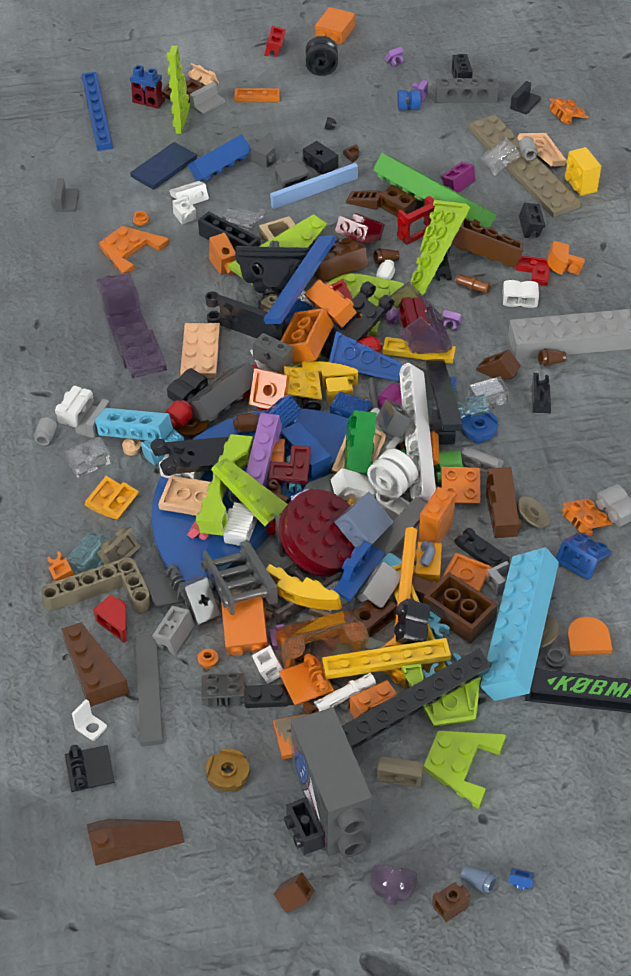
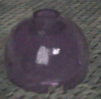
[371,865,417,905]

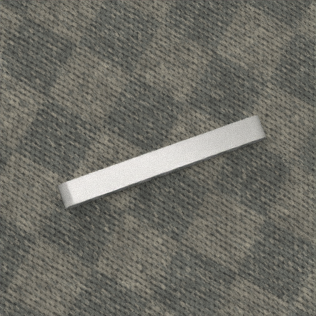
[399,363,436,503]

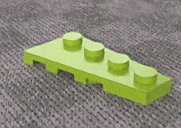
[211,458,288,526]

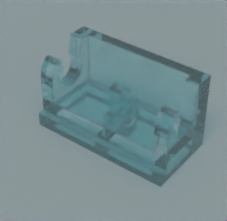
[66,531,106,574]

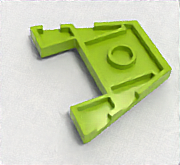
[401,663,481,727]
[423,731,506,809]

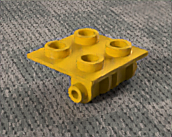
[284,366,322,400]

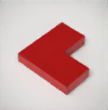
[515,255,550,286]

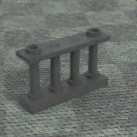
[201,540,278,615]
[249,558,342,625]

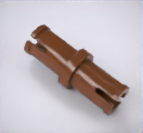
[456,273,491,294]

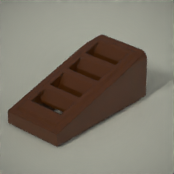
[346,190,382,210]

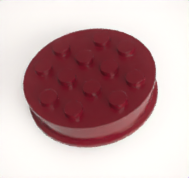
[278,489,355,577]

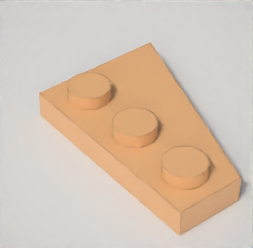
[517,133,566,167]

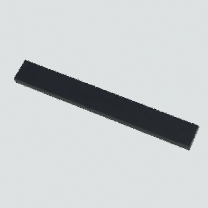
[426,359,463,431]

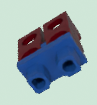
[130,65,165,109]

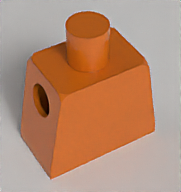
[209,233,236,276]

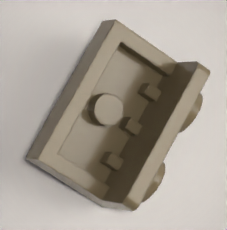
[96,527,141,565]

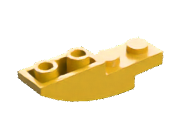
[298,361,358,388]
[266,564,342,610]

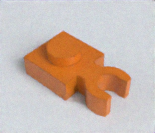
[47,551,75,582]

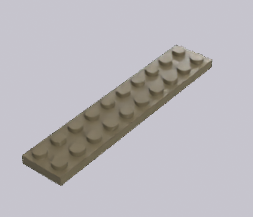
[468,115,581,218]

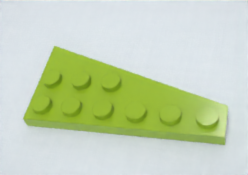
[166,45,191,134]
[409,200,470,296]
[228,214,327,285]

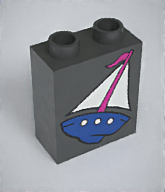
[291,707,372,857]

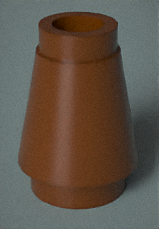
[373,248,400,265]
[538,348,566,366]

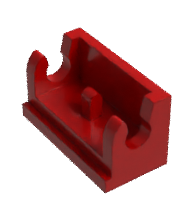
[264,25,286,57]

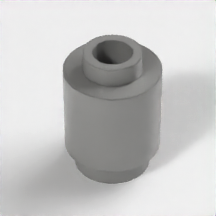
[518,137,538,160]
[34,417,57,445]

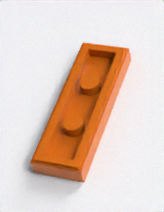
[234,88,280,102]

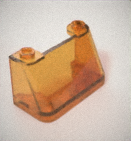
[276,610,369,669]

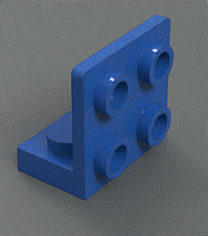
[556,533,612,580]

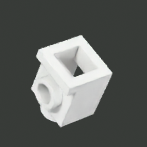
[172,196,197,225]
[252,645,284,684]

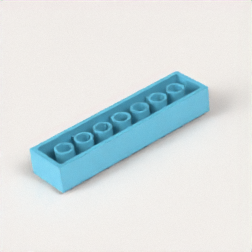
[480,547,559,701]

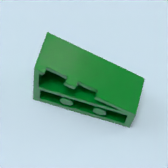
[344,410,377,476]

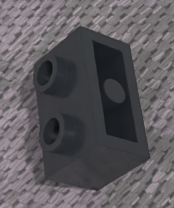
[284,797,325,855]

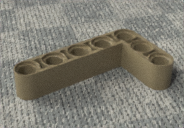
[41,558,151,614]

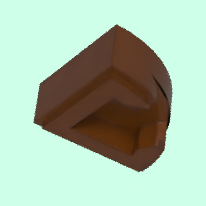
[343,145,359,163]

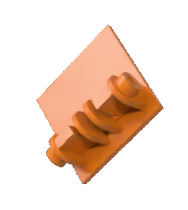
[549,98,589,125]
[441,467,480,504]
[562,499,613,536]
[279,654,334,706]

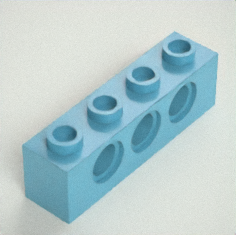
[94,408,173,441]

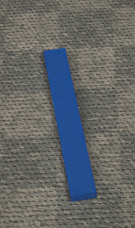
[81,72,113,151]
[264,236,336,324]

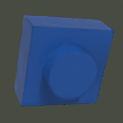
[509,868,534,889]

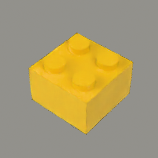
[565,147,601,196]

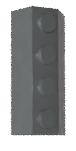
[187,362,254,422]

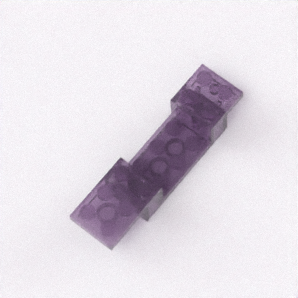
[96,272,167,379]

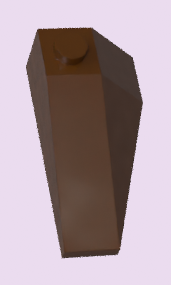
[87,819,185,866]

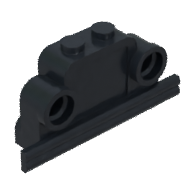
[235,246,311,295]

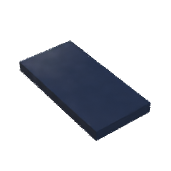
[130,142,197,190]

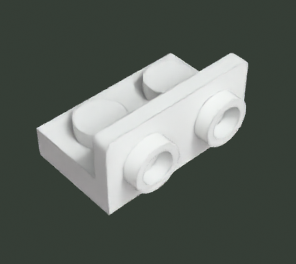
[169,181,209,205]

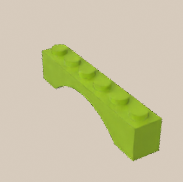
[196,434,254,536]

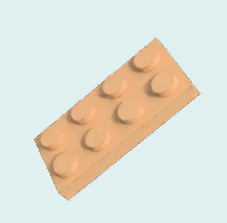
[180,323,220,378]

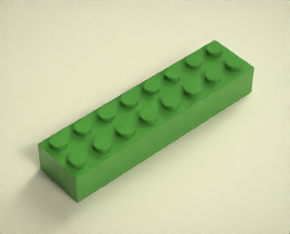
[373,153,497,228]

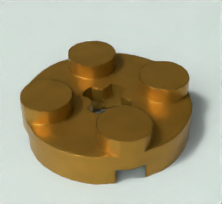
[206,749,250,792]

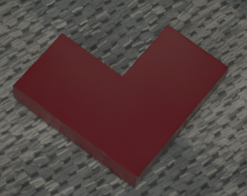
[268,445,311,484]

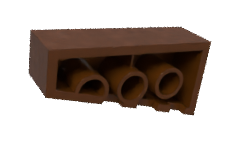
[452,216,524,268]
[62,622,129,707]

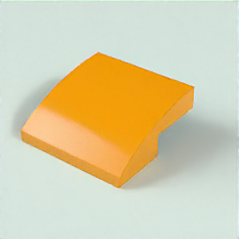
[84,475,139,520]

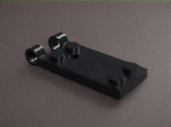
[321,281,395,360]
[205,291,285,341]
[150,437,248,476]

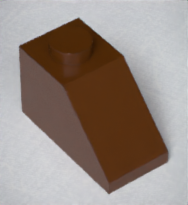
[476,349,521,381]

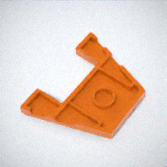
[99,226,169,277]

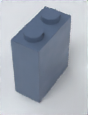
[334,492,394,547]

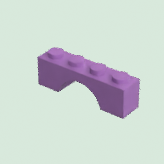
[246,413,282,489]

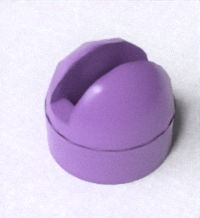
[386,308,400,323]

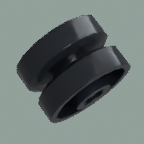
[305,36,338,76]

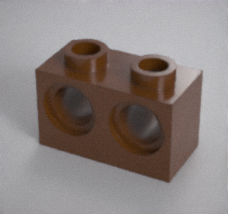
[379,185,417,217]
[350,598,397,637]

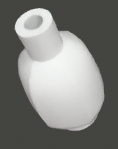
[376,260,395,280]

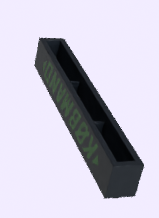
[525,668,631,713]

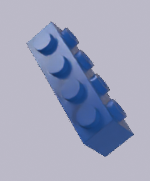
[187,134,251,182]

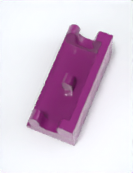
[441,161,476,193]

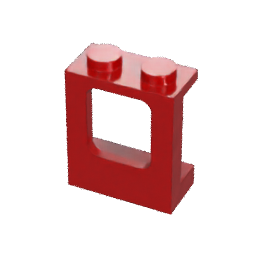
[397,196,435,245]

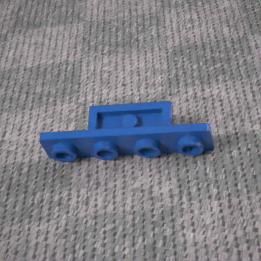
[333,541,385,601]

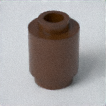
[233,413,260,433]

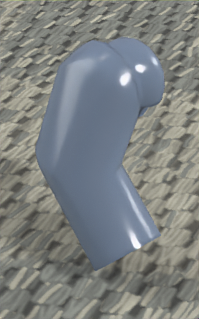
[419,540,435,567]

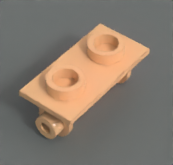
[188,63,219,86]

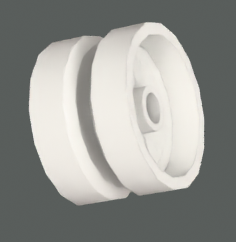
[367,448,418,499]

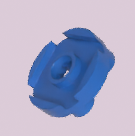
[461,409,498,444]

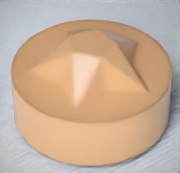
[122,438,142,456]

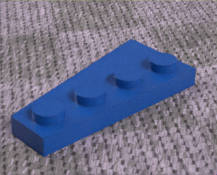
[329,331,402,382]

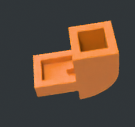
[547,240,585,275]

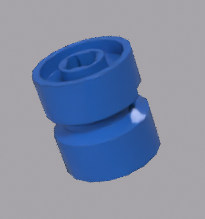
[397,89,421,111]

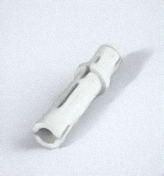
[314,672,376,711]

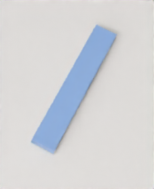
[270,163,358,209]

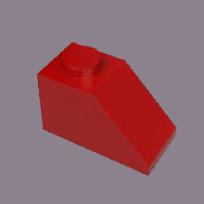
[93,595,127,643]

